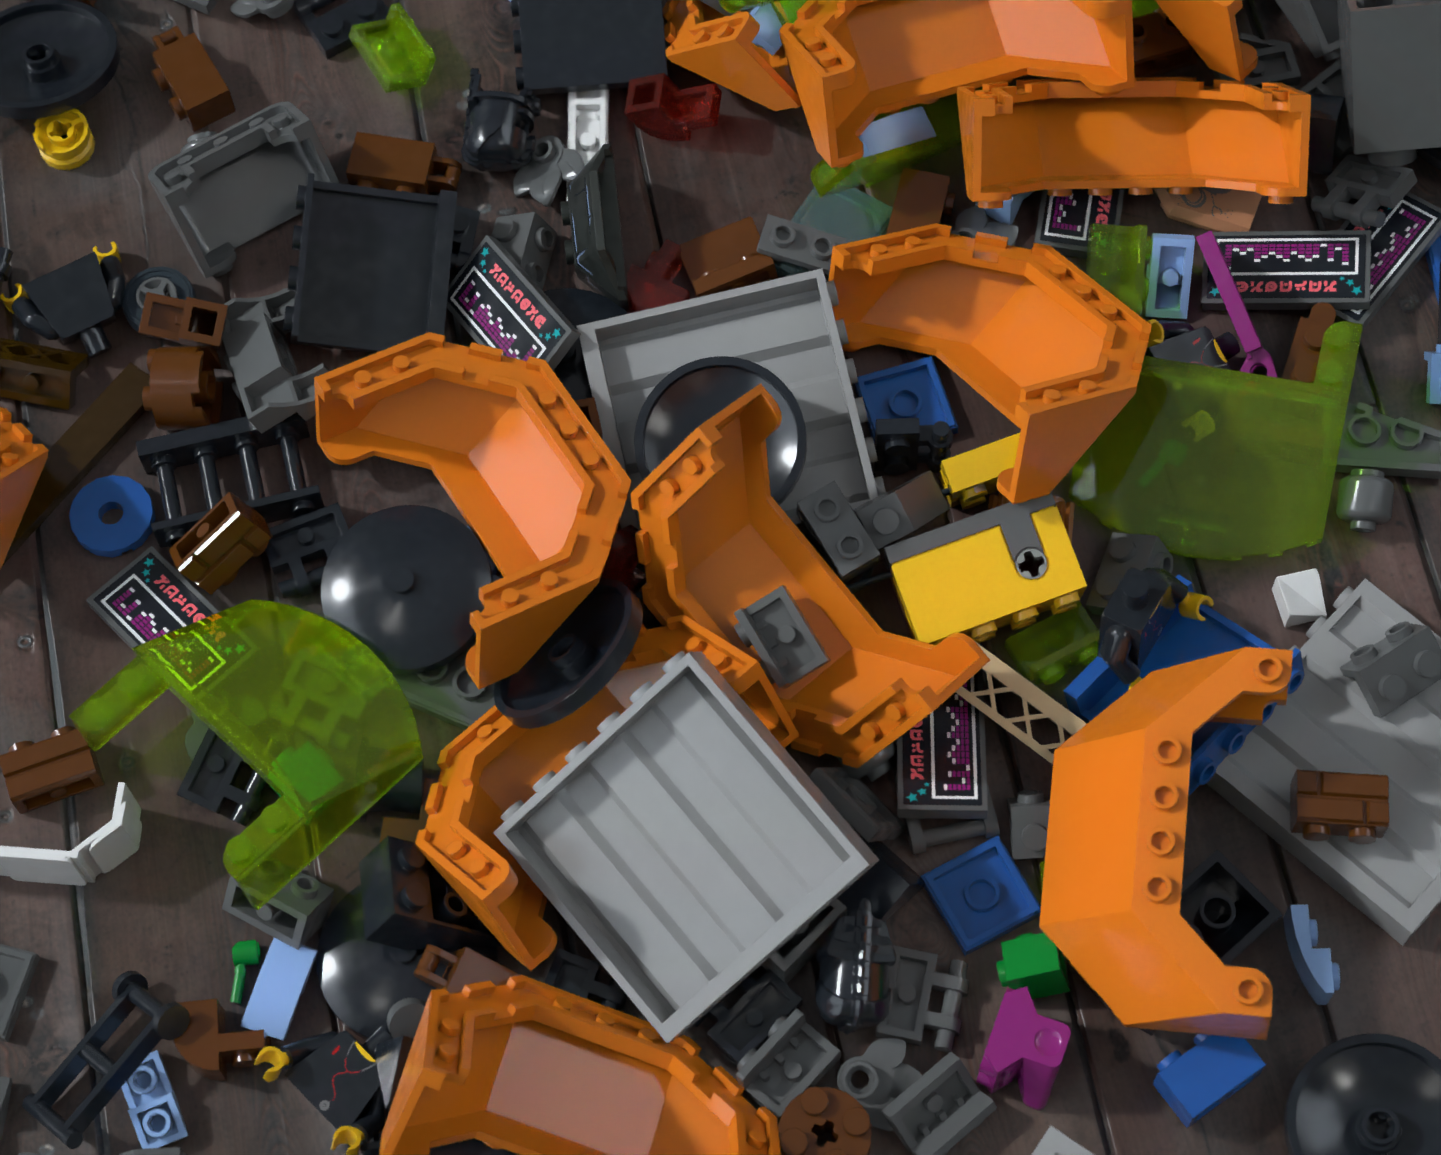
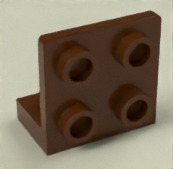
[677,217,778,297]

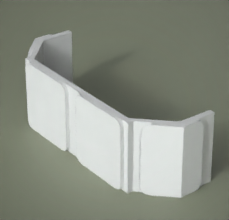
[0,782,142,886]

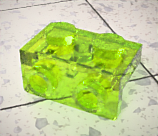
[349,3,436,93]
[1086,223,1152,310]
[1004,601,1100,686]

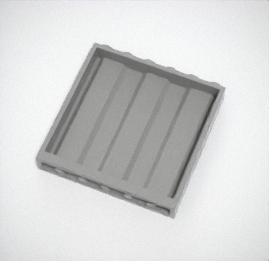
[577,268,886,574]
[1206,578,1441,946]
[493,651,879,1044]

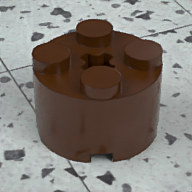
[142,346,224,431]
[778,1087,872,1155]

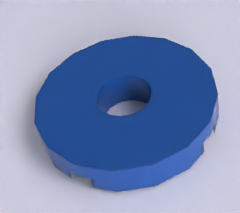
[69,475,156,558]

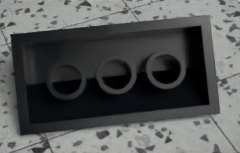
[1082,849,1282,1036]

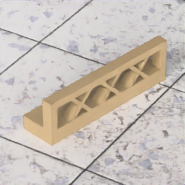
[955,641,1087,765]

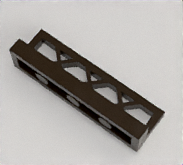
[0,338,89,410]

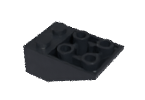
[359,836,503,950]

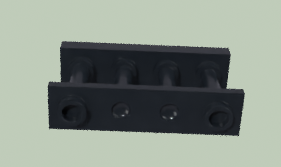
[136,412,325,548]

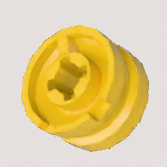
[33,108,95,170]

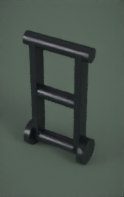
[22,971,190,1149]

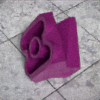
[976,987,1071,1111]

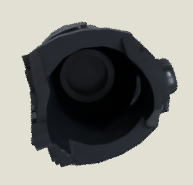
[461,68,542,172]
[815,898,896,1034]

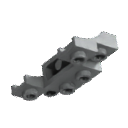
[223,287,330,434]

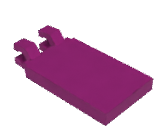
[1196,230,1280,392]

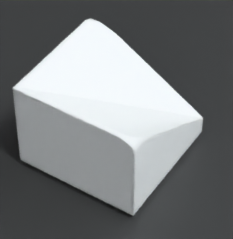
[1272,568,1327,628]

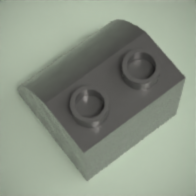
[1337,0,1441,167]

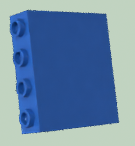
[1063,574,1305,795]

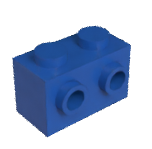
[1153,1034,1266,1128]

